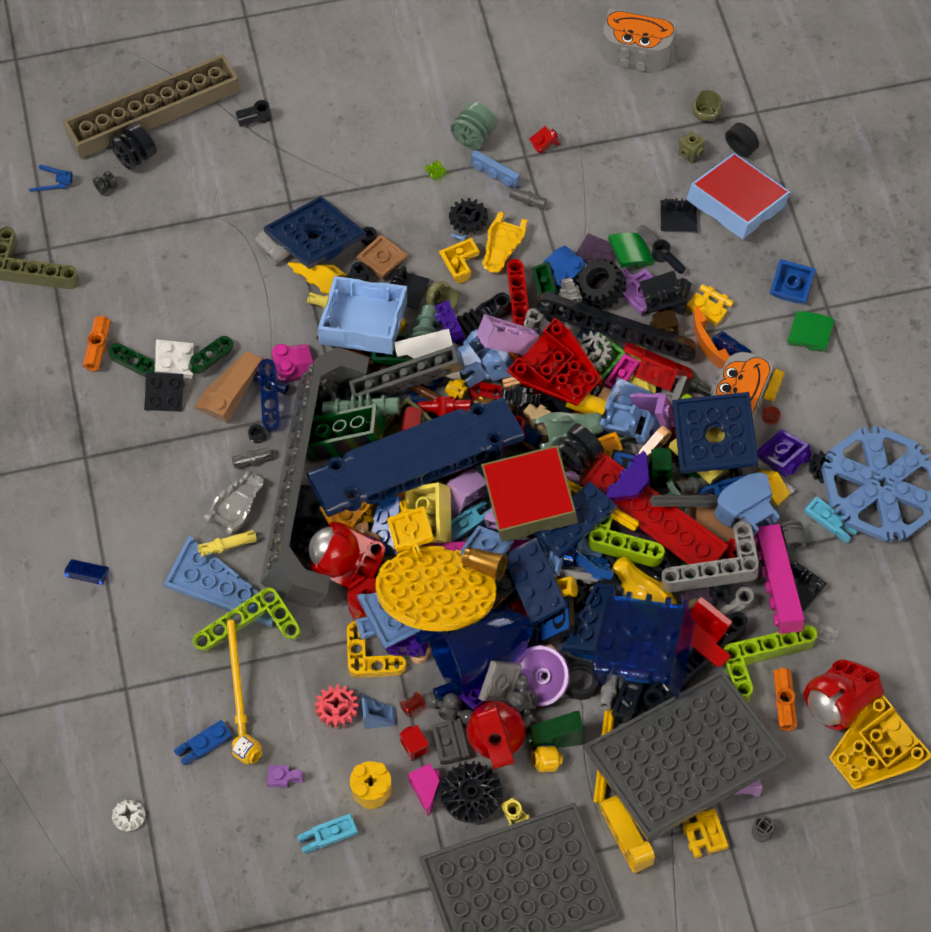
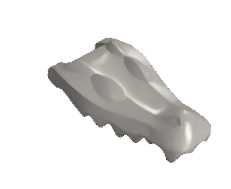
[204,470,264,535]

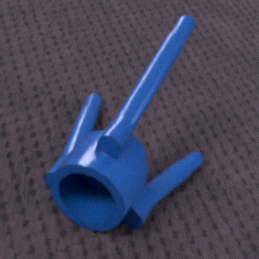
[29,164,73,192]

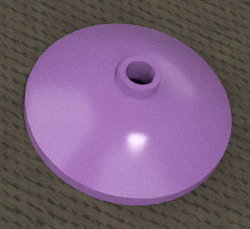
[514,646,570,706]

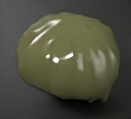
[692,90,722,122]
[425,281,459,310]

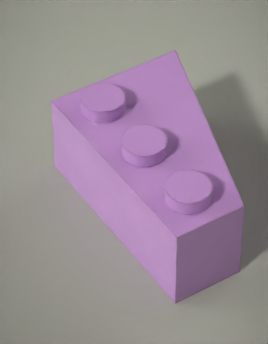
[476,314,540,356]
[447,467,489,519]

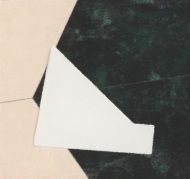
[394,329,461,380]

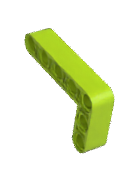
[193,588,301,652]
[722,625,817,703]

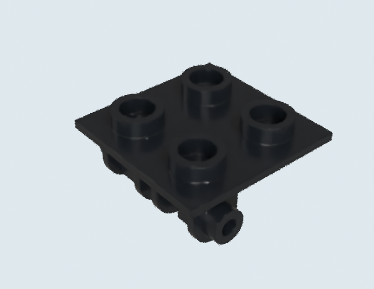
[660,198,697,232]
[389,266,430,309]
[639,271,684,313]
[144,373,185,412]
[790,561,827,611]

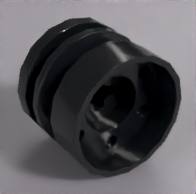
[109,123,157,170]
[552,423,604,475]

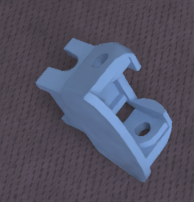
[458,329,514,388]
[600,400,660,444]
[714,473,780,535]

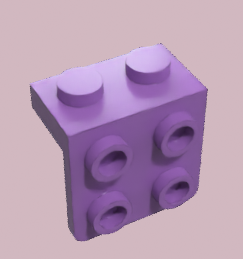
[630,393,675,432]

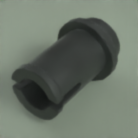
[689,378,712,396]

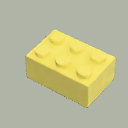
[405,483,452,543]

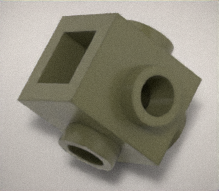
[678,131,705,164]

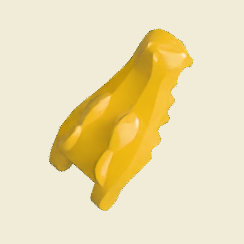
[482,211,528,273]
[612,557,677,622]

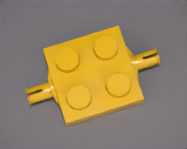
[387,500,435,558]

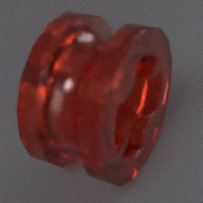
[762,406,781,425]

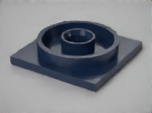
[264,196,366,269]
[672,392,758,474]

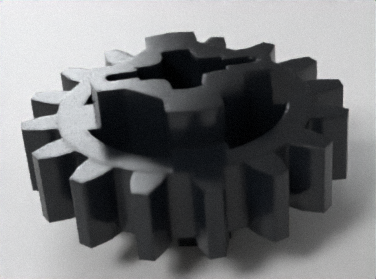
[449,198,488,235]
[500,385,542,407]

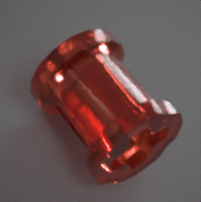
[399,692,426,717]

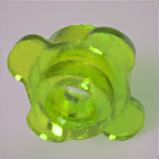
[425,161,446,179]

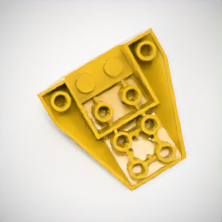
[829,695,931,790]

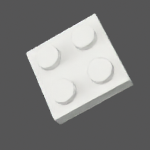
[155,339,194,379]

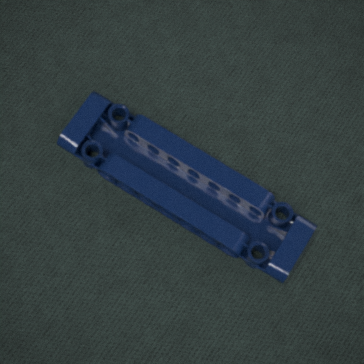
[306,397,525,517]

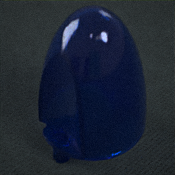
[415,609,533,701]

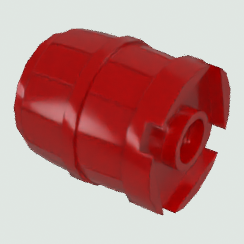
[347,577,376,621]

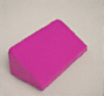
[604,353,640,389]

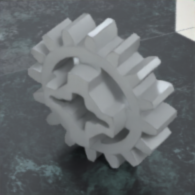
[559,277,582,316]
[577,331,613,371]

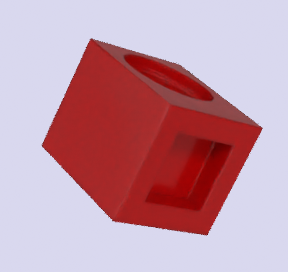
[399,725,429,761]

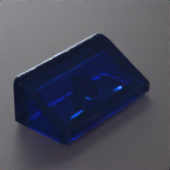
[712,331,752,356]
[64,559,109,585]

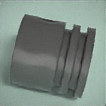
[780,520,807,552]

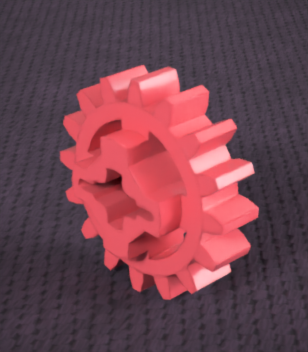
[315,684,359,729]

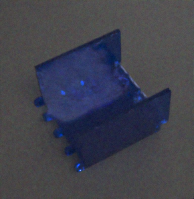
[592,589,695,699]

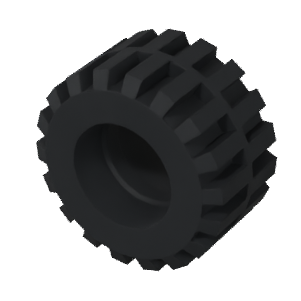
[576,258,627,309]

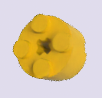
[350,761,392,809]

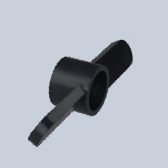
[637,225,686,274]

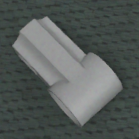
[255,231,290,266]
[715,587,754,617]

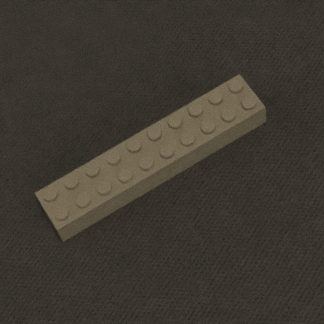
[63,54,240,159]

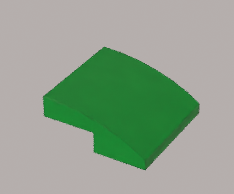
[608,233,654,268]
[788,311,835,351]

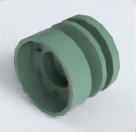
[450,101,497,150]

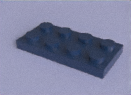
[533,482,618,559]
[506,537,568,625]

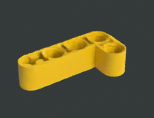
[599,795,655,874]

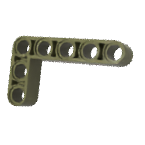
[0,226,79,289]

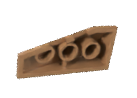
[195,351,263,424]

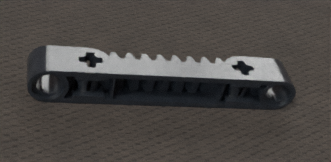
[643,611,748,711]

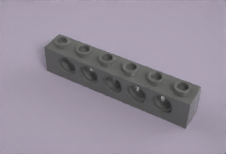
[349,345,465,400]

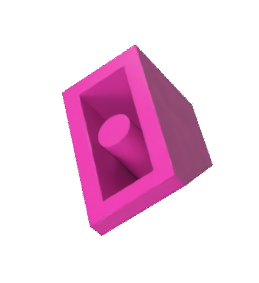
[408,763,441,815]

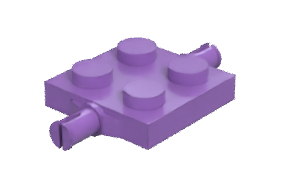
[621,268,666,316]

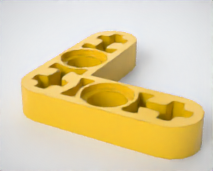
[347,621,406,678]

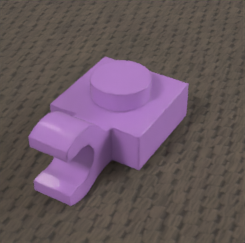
[267,765,304,788]

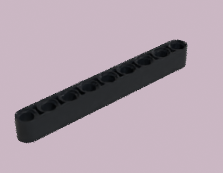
[536,292,696,361]

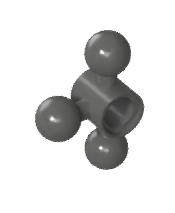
[508,674,537,729]
[424,692,473,725]

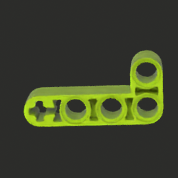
[588,515,665,567]

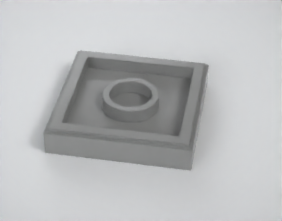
[478,660,522,703]

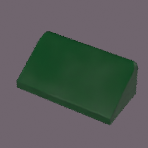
[532,261,558,303]

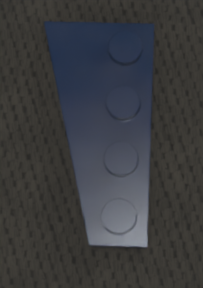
[561,583,616,656]

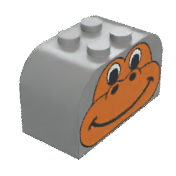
[602,8,677,72]
[710,352,775,424]

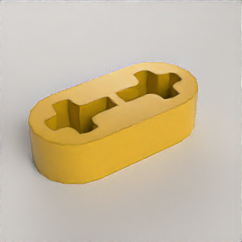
[764,368,785,402]

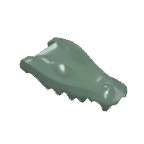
[533,412,604,449]

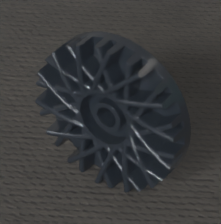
[441,761,502,823]

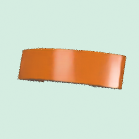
[693,306,730,369]

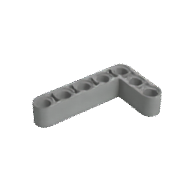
[662,521,759,592]

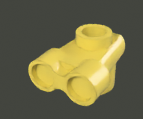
[501,797,531,826]

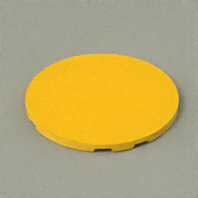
[375,546,496,631]

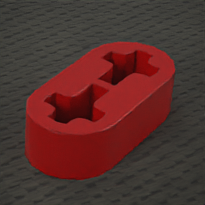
[469,382,503,401]

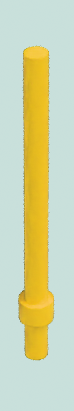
[227,620,247,737]

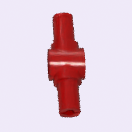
[417,396,474,416]

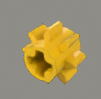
[445,378,468,400]

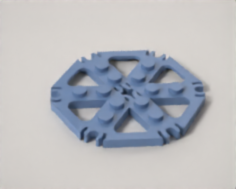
[821,426,931,542]

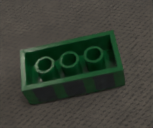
[306,404,385,462]

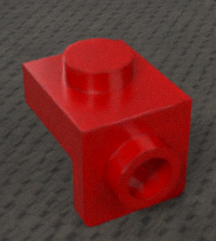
[529,126,561,154]

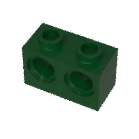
[649,447,672,488]

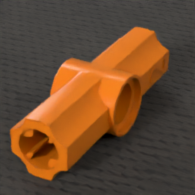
[83,316,111,372]
[773,668,797,731]

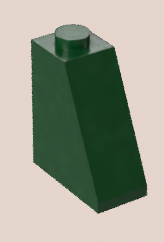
[527,710,583,751]

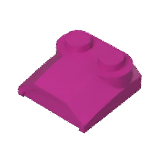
[271,344,313,383]

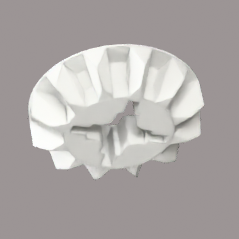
[112,799,145,831]

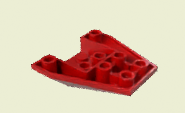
[507,318,602,406]

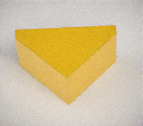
[758,469,790,507]

